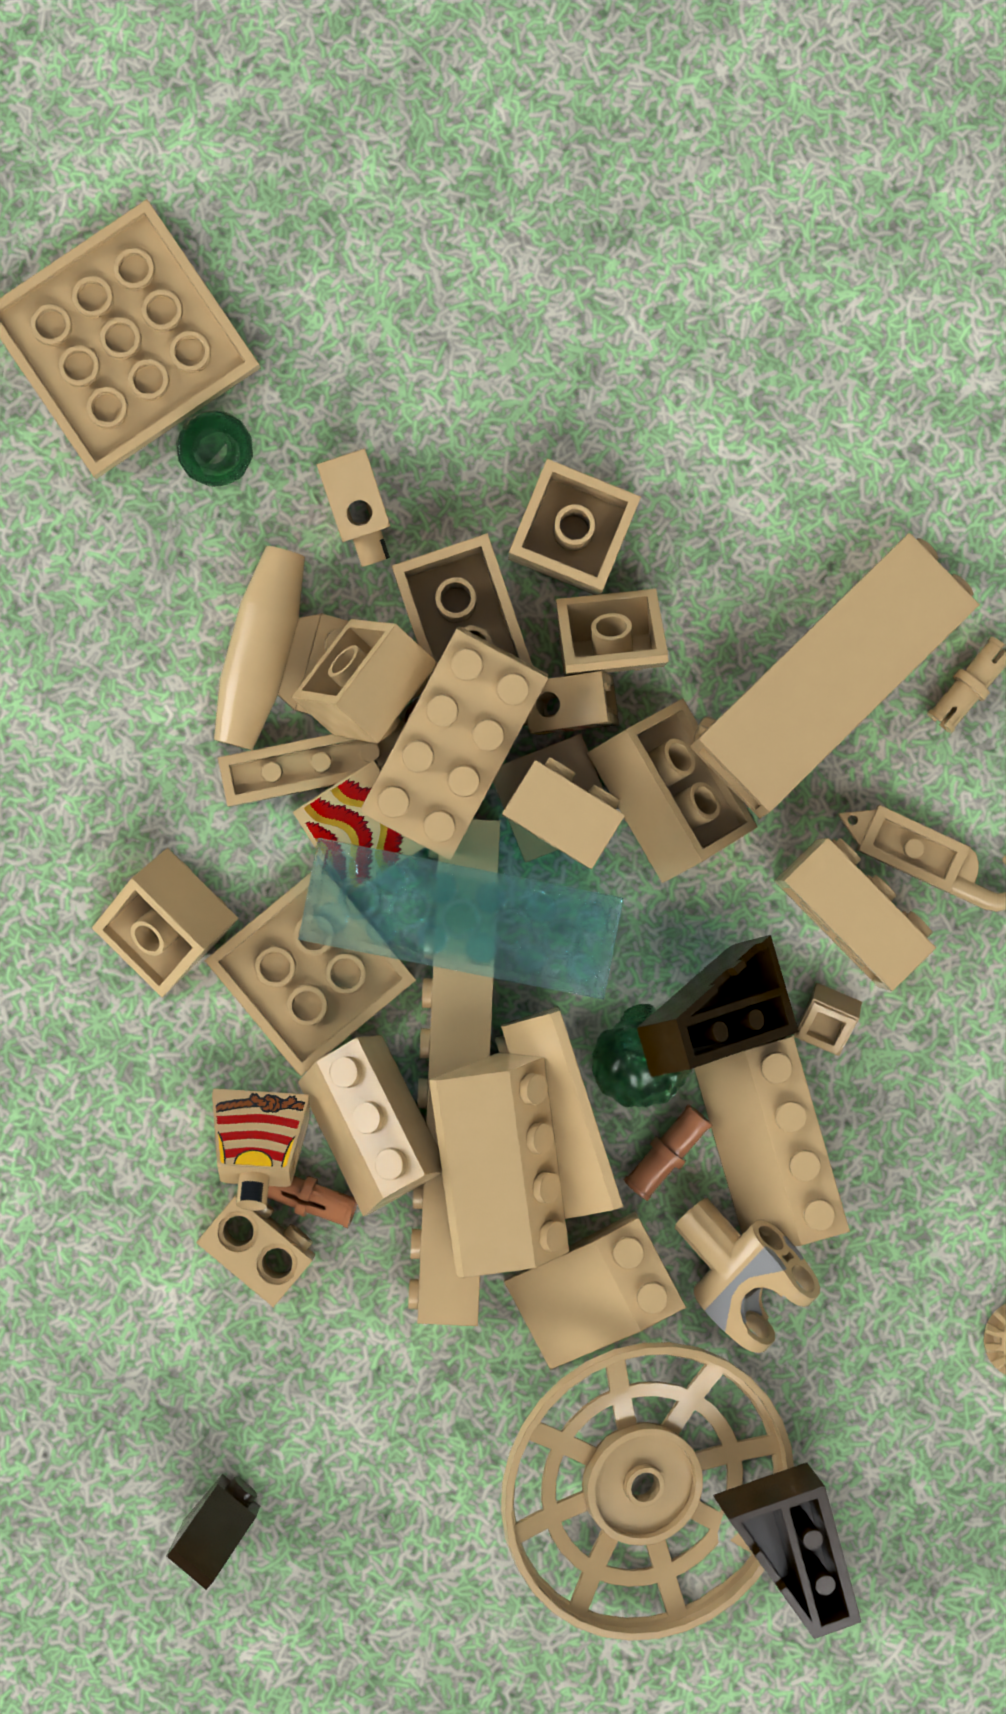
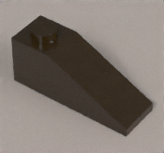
[166,1474,260,1590]

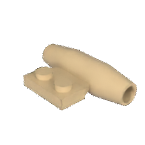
[214,546,349,750]

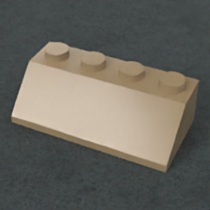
[495,1006,623,1219]
[694,1035,850,1247]
[429,1052,569,1278]

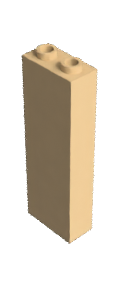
[689,533,980,818]

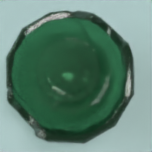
[176,410,253,487]

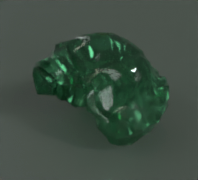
[592,1004,692,1108]

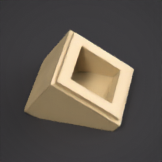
[794,983,862,1056]

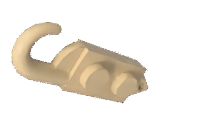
[838,805,1006,912]

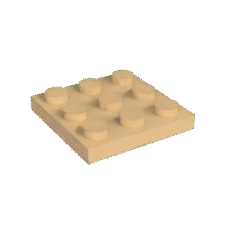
[204,864,417,1076]

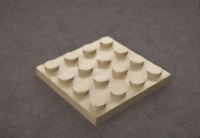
[0,199,261,479]

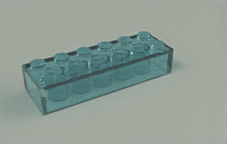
[298,838,624,1000]

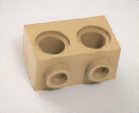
[196,1194,316,1308]

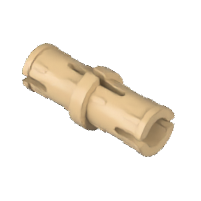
[927,636,1006,734]

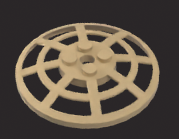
[501,1342,794,1641]

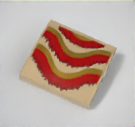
[293,759,425,895]

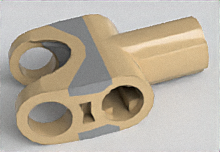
[675,1198,820,1353]

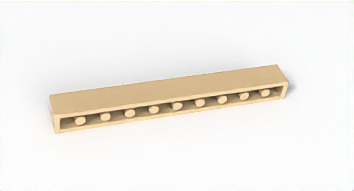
[408,819,500,1326]

